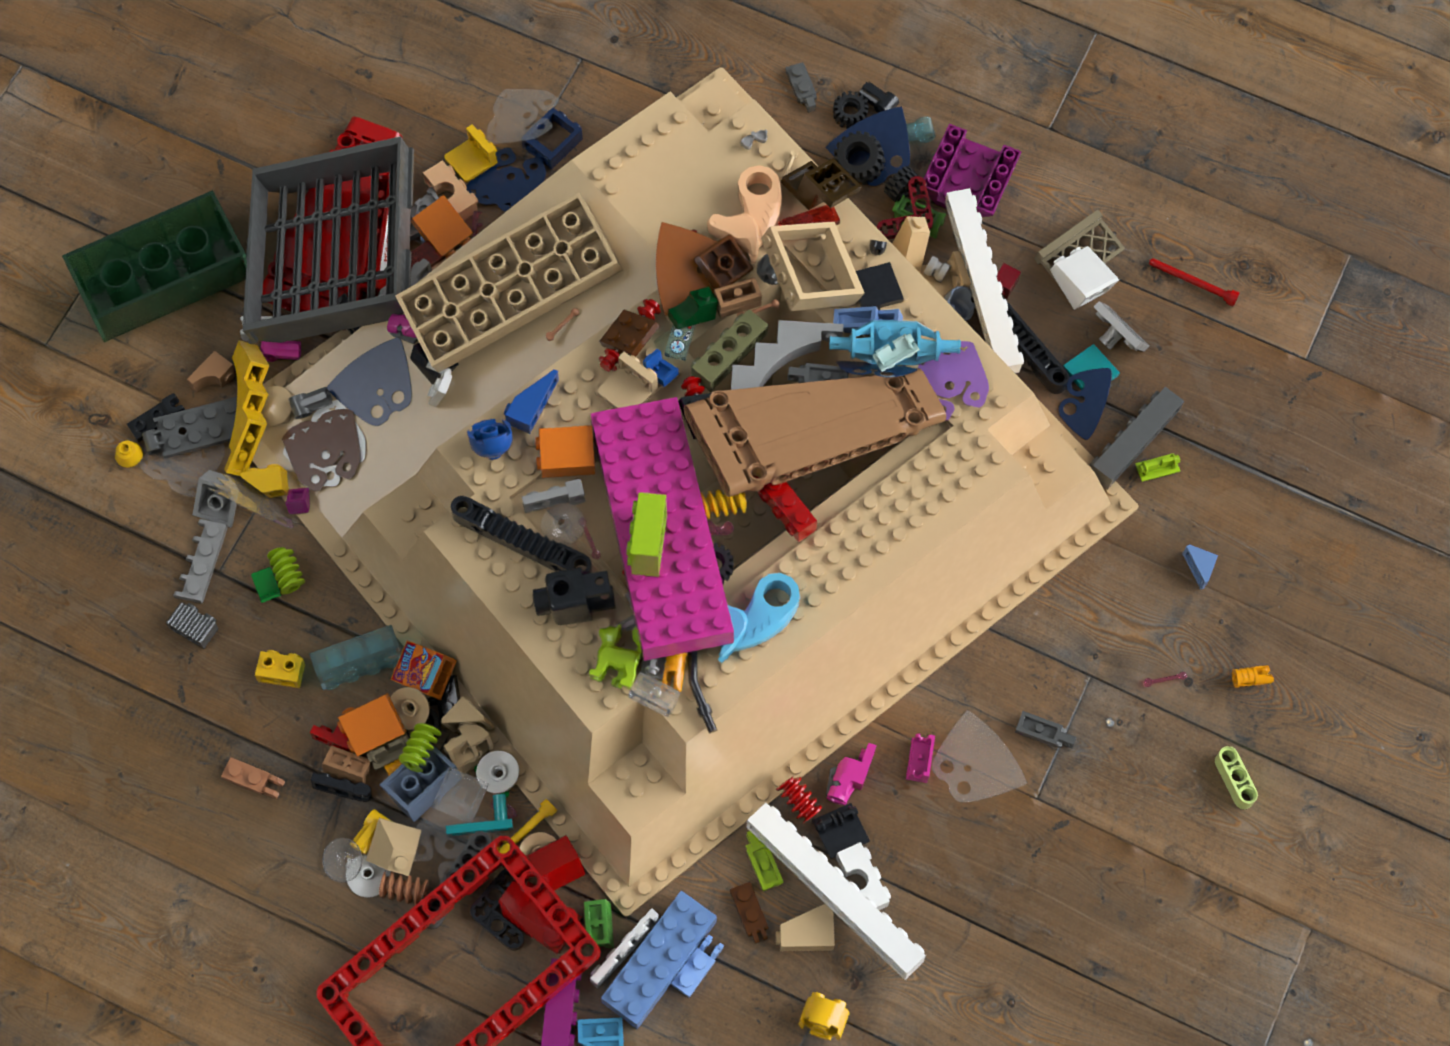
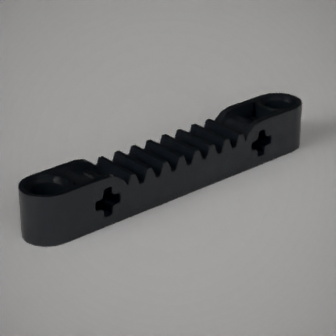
[972,296,1069,394]
[451,496,592,573]

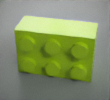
[626,492,667,577]

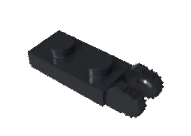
[311,773,372,802]

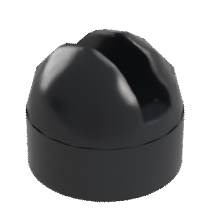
[870,240,887,255]

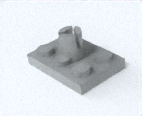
[1094,301,1149,352]

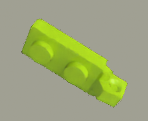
[745,831,784,892]

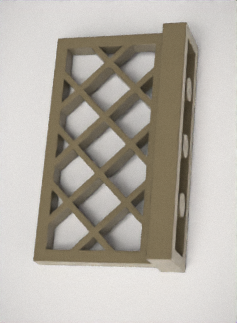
[1034,210,1125,287]

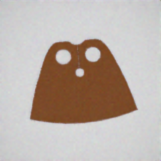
[656,222,727,316]

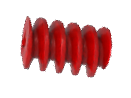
[776,776,822,824]

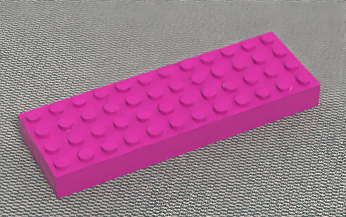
[591,397,734,661]

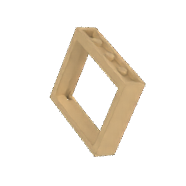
[761,222,865,311]

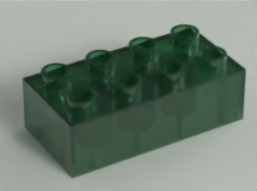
[62,190,247,342]

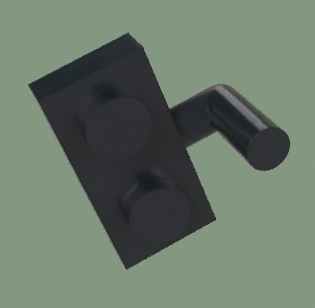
[426,675,460,721]

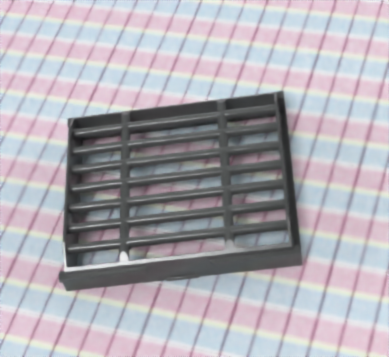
[243,136,414,344]

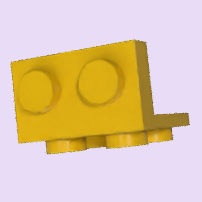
[444,124,498,182]

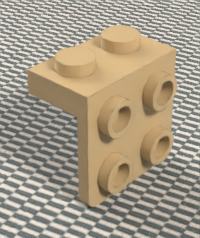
[598,352,658,408]

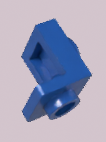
[643,349,679,387]

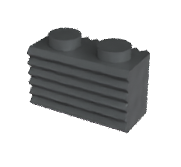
[166,602,219,649]

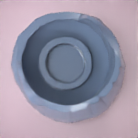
[944,286,975,321]

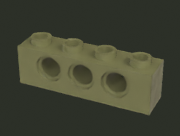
[691,309,768,392]

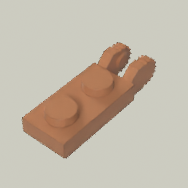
[221,757,285,798]

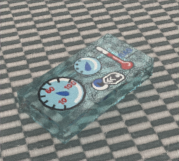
[665,325,696,361]

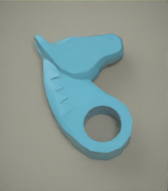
[718,573,800,663]

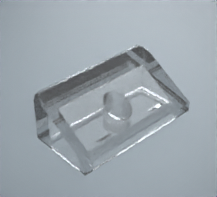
[628,672,681,717]

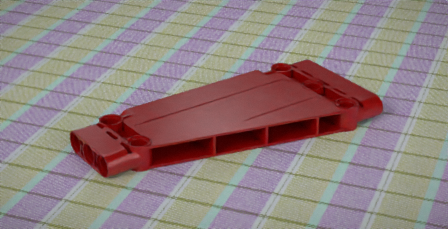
[262,116,403,331]

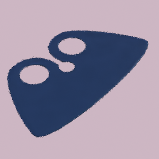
[836,361,917,378]
[1059,368,1112,440]

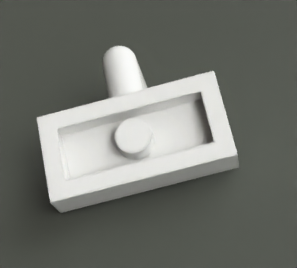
[426,361,452,407]

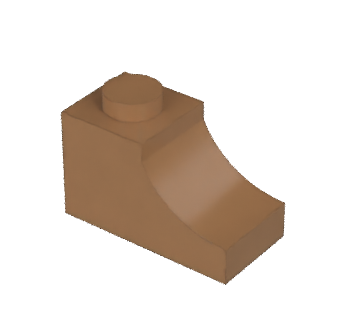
[187,351,236,393]

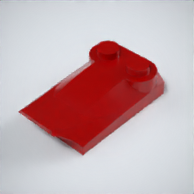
[498,880,583,955]

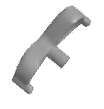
[740,130,767,150]

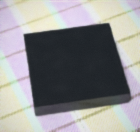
[855,262,904,309]

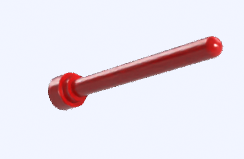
[1149,258,1240,307]

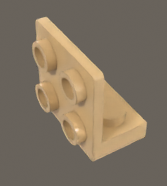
[920,251,971,298]

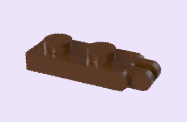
[730,882,769,944]

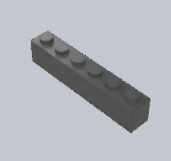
[1089,387,1184,490]

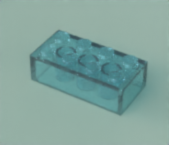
[309,625,401,690]

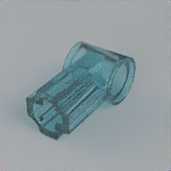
[906,117,936,143]

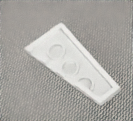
[590,908,658,989]

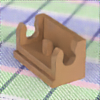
[322,746,371,785]

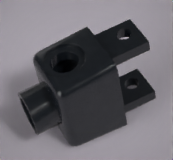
[533,567,616,625]

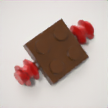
[599,299,661,372]

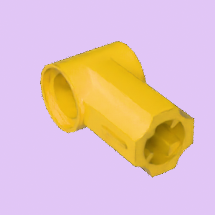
[350,809,391,856]

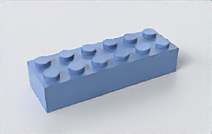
[601,891,717,1030]

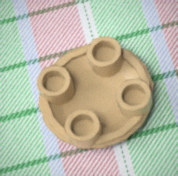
[261,386,293,426]

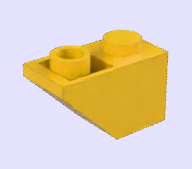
[240,464,289,498]

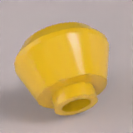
[115,441,143,468]

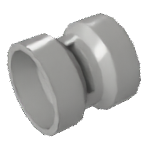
[924,256,951,283]

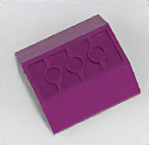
[920,124,1022,217]

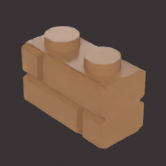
[714,277,762,318]

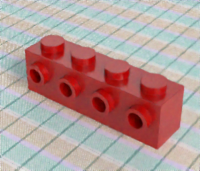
[753,476,817,543]

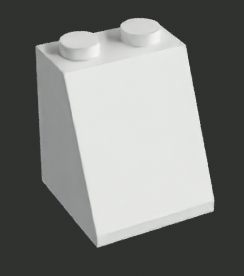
[1050,246,1119,310]

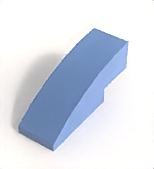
[833,306,903,336]

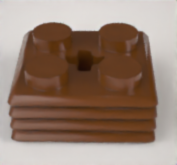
[694,234,754,289]

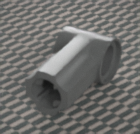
[289,387,333,419]

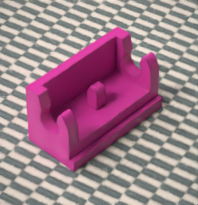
[906,733,935,783]

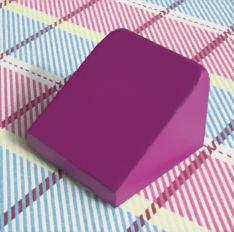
[285,487,310,514]

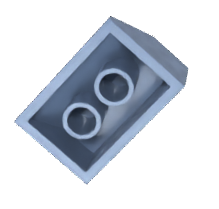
[380,743,462,822]

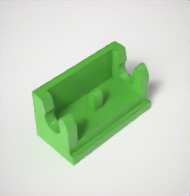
[584,899,614,948]

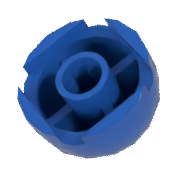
[467,419,513,460]

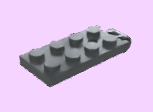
[142,397,237,458]

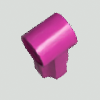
[260,341,301,362]

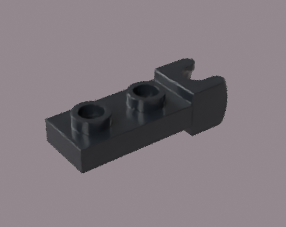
[127,393,185,442]

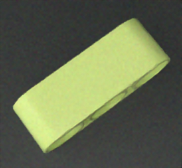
[1215,746,1258,809]

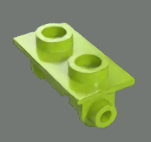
[1135,453,1180,482]

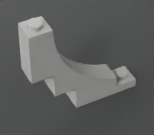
[731,320,843,390]

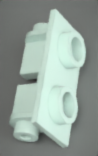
[872,334,920,372]

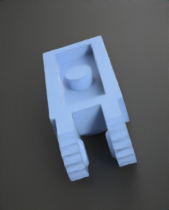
[671,935,724,998]

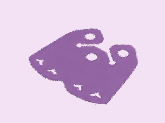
[903,341,989,420]

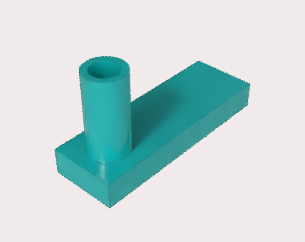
[446,794,514,837]

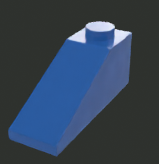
[504,369,559,434]

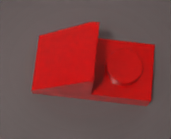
[310,725,352,753]

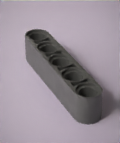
[427,831,491,929]

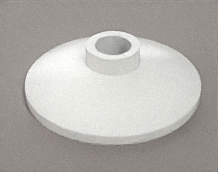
[476,751,519,794]
[347,854,391,898]

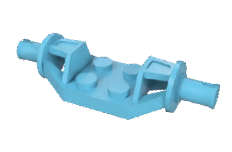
[829,320,961,365]

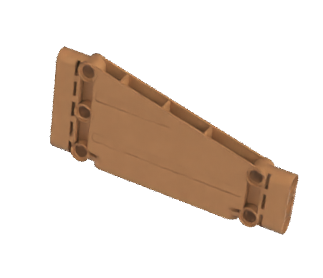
[684,368,946,497]

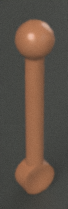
[737,299,779,316]
[546,308,579,341]

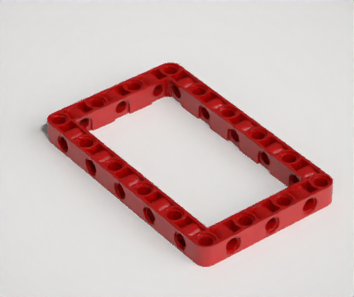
[316,836,601,1046]

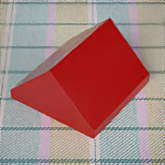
[527,835,586,891]

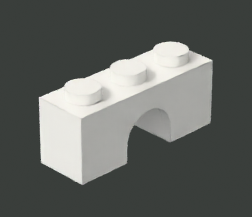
[836,842,891,910]

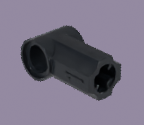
[859,81,899,113]

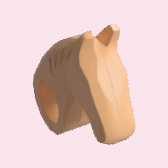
[707,165,782,264]

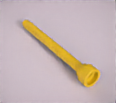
[474,798,558,877]

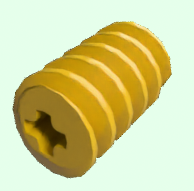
[700,489,747,519]

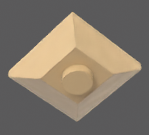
[366,818,421,876]

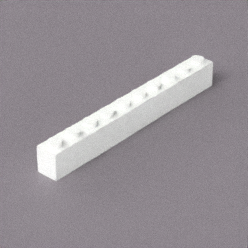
[945,188,1024,373]
[746,803,926,980]

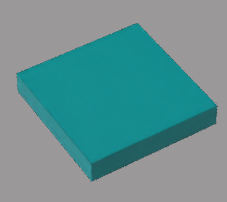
[1063,344,1120,390]

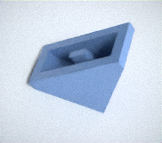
[1182,545,1218,589]

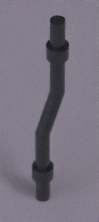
[688,650,717,733]

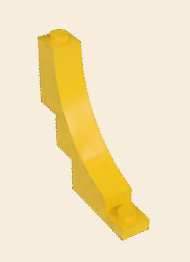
[224,340,269,476]

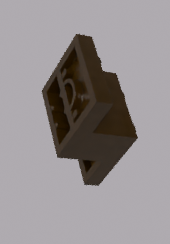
[781,158,862,210]

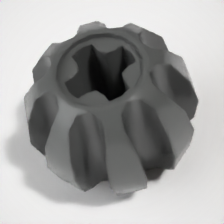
[757,254,779,285]

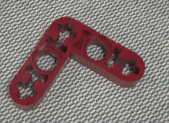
[876,176,933,240]

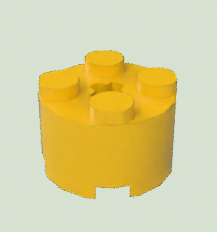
[798,992,849,1040]

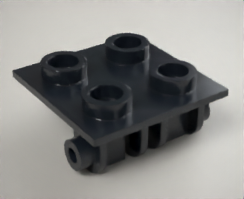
[812,803,870,859]

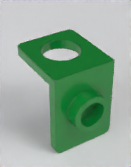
[251,567,281,603]

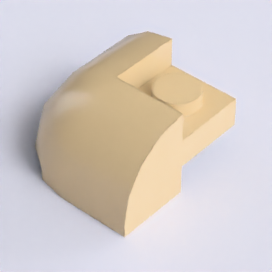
[443,724,493,776]

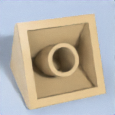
[441,696,495,732]

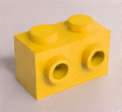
[255,650,305,689]

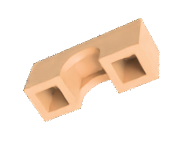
[423,160,478,220]

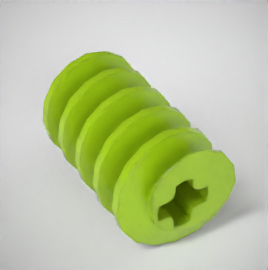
[267,547,305,595]
[399,723,441,772]

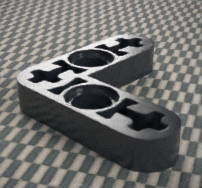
[470,868,524,951]

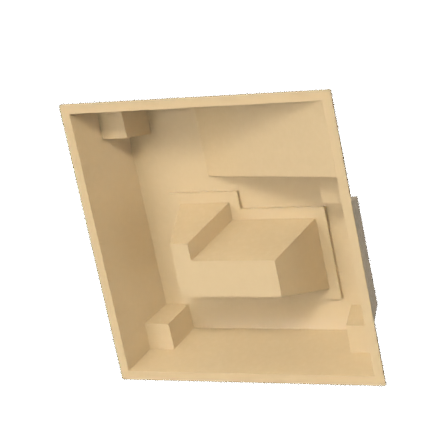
[252,68,1138,917]

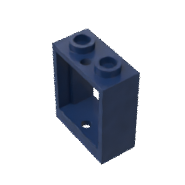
[522,107,583,170]

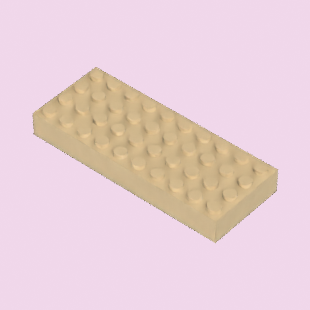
[395,192,623,373]

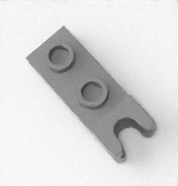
[522,479,585,513]

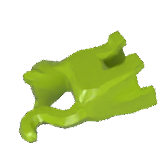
[589,624,643,690]

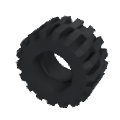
[834,131,885,185]

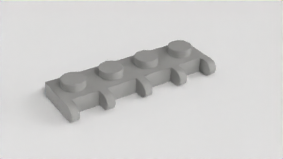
[173,519,228,604]

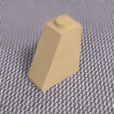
[892,216,930,273]
[776,904,835,951]

